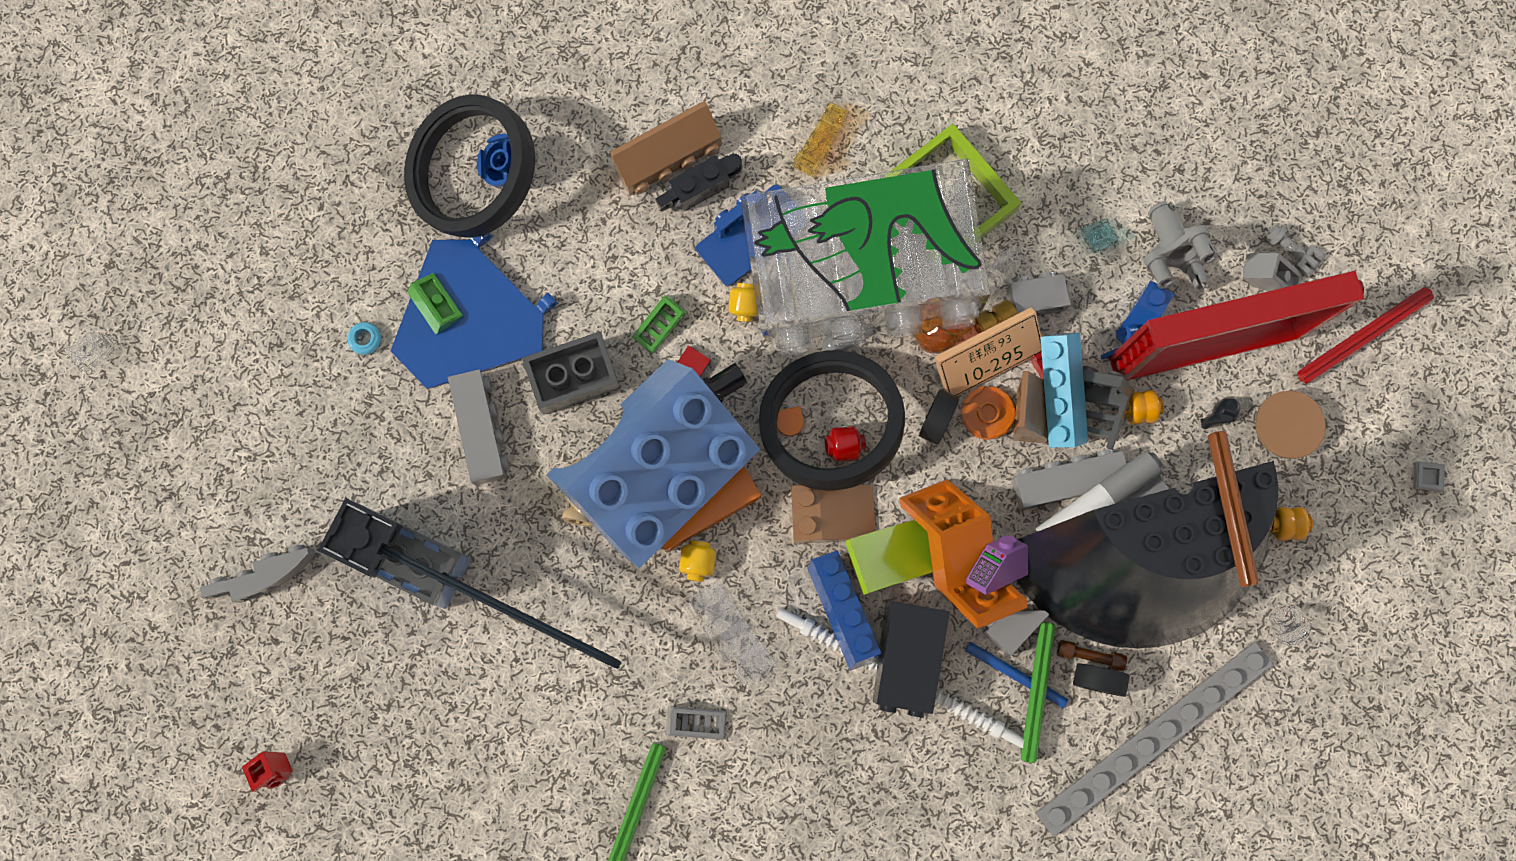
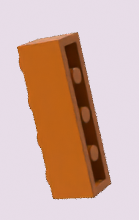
[662,467,761,553]

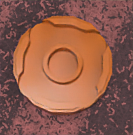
[961,386,1015,440]

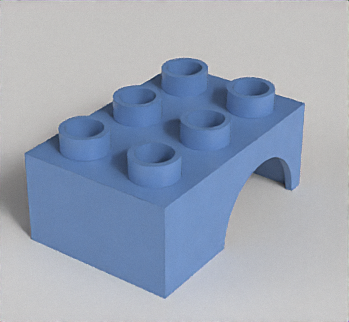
[547,359,760,568]

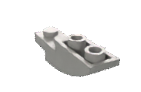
[200,545,316,603]

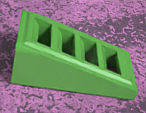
[632,295,688,354]

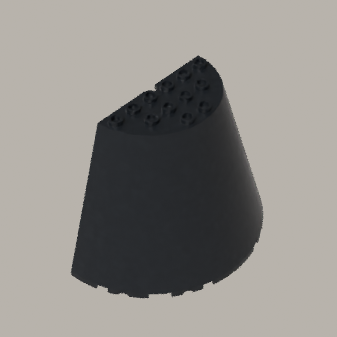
[1017,461,1278,649]

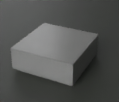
[1413,461,1445,492]

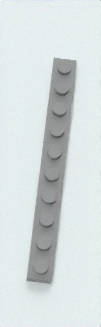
[1035,642,1273,837]

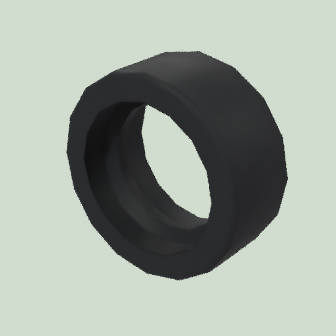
[919,389,960,445]
[1073,663,1130,697]

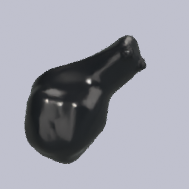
[1200,397,1240,429]

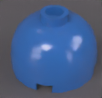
[477,134,511,189]

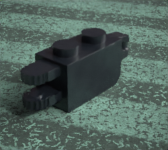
[655,153,742,212]

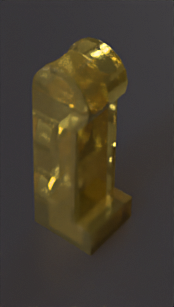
[793,102,849,178]

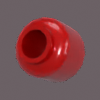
[824,425,866,463]

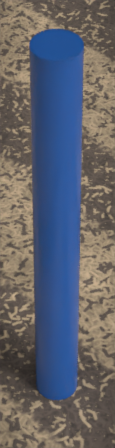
[965,642,1069,708]

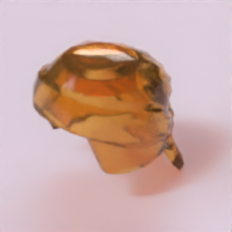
[914,312,972,354]

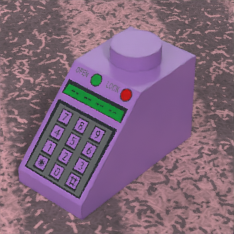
[966,535,1028,595]

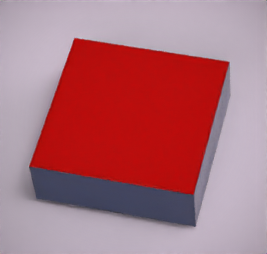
[677,346,711,378]

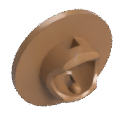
[1255,391,1326,459]

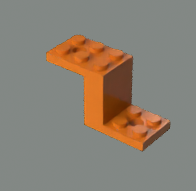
[899,479,1028,629]

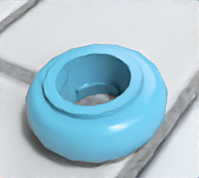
[347,322,381,355]

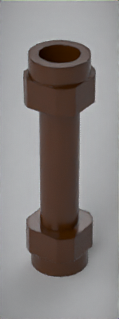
[1057,640,1127,672]

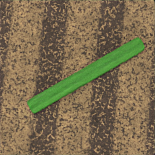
[1021,622,1056,763]
[608,743,666,861]

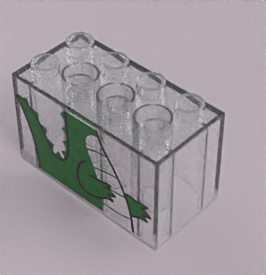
[740,159,990,356]

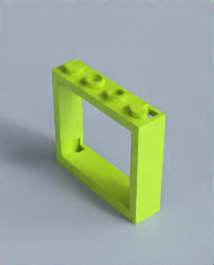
[882,123,1021,268]

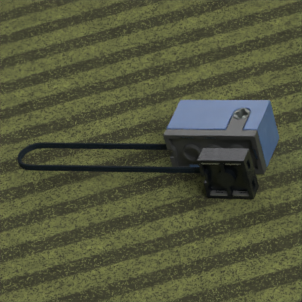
[317,498,622,669]

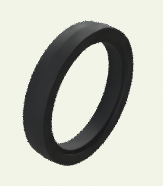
[404,94,535,238]
[759,350,905,491]

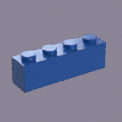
[807,550,882,671]

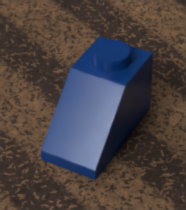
[1119,280,1174,330]

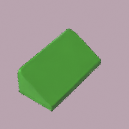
[408,273,463,334]

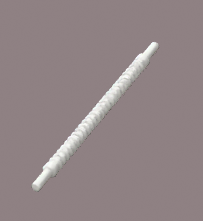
[776,607,1024,748]

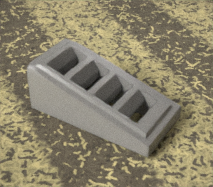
[665,707,726,740]

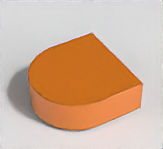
[777,406,804,437]

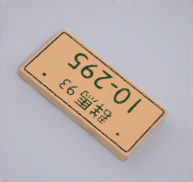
[935,307,1042,396]

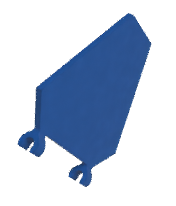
[390,233,558,389]

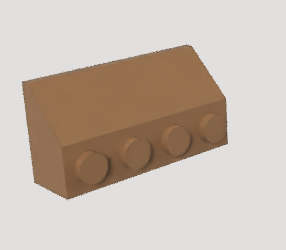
[610,100,722,195]

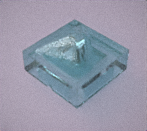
[1081,219,1118,253]

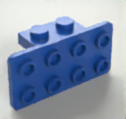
[696,185,808,287]

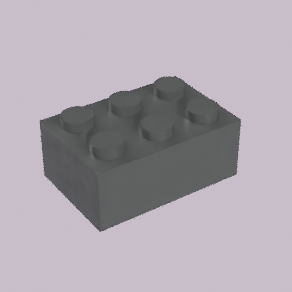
[522,331,620,415]

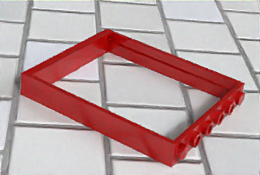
[1109,270,1364,381]

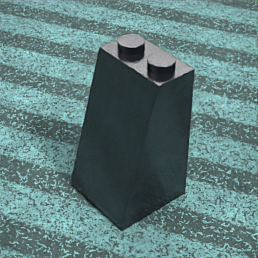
[873,600,950,718]

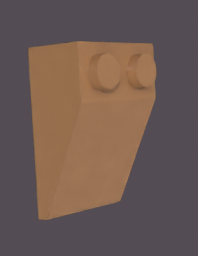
[1013,371,1048,444]
[791,485,876,544]

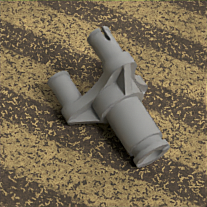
[1144,201,1218,292]

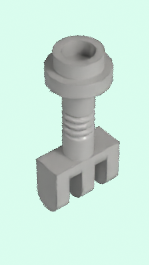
[1266,224,1325,278]

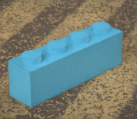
[1041,332,1088,448]

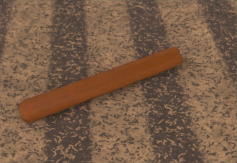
[1208,431,1259,587]

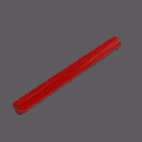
[1297,287,1434,384]

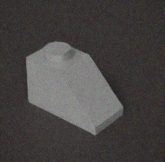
[1243,253,1303,291]
[983,611,1049,656]

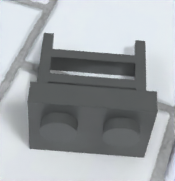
[1083,366,1135,450]

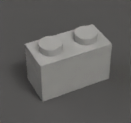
[1007,272,1071,316]

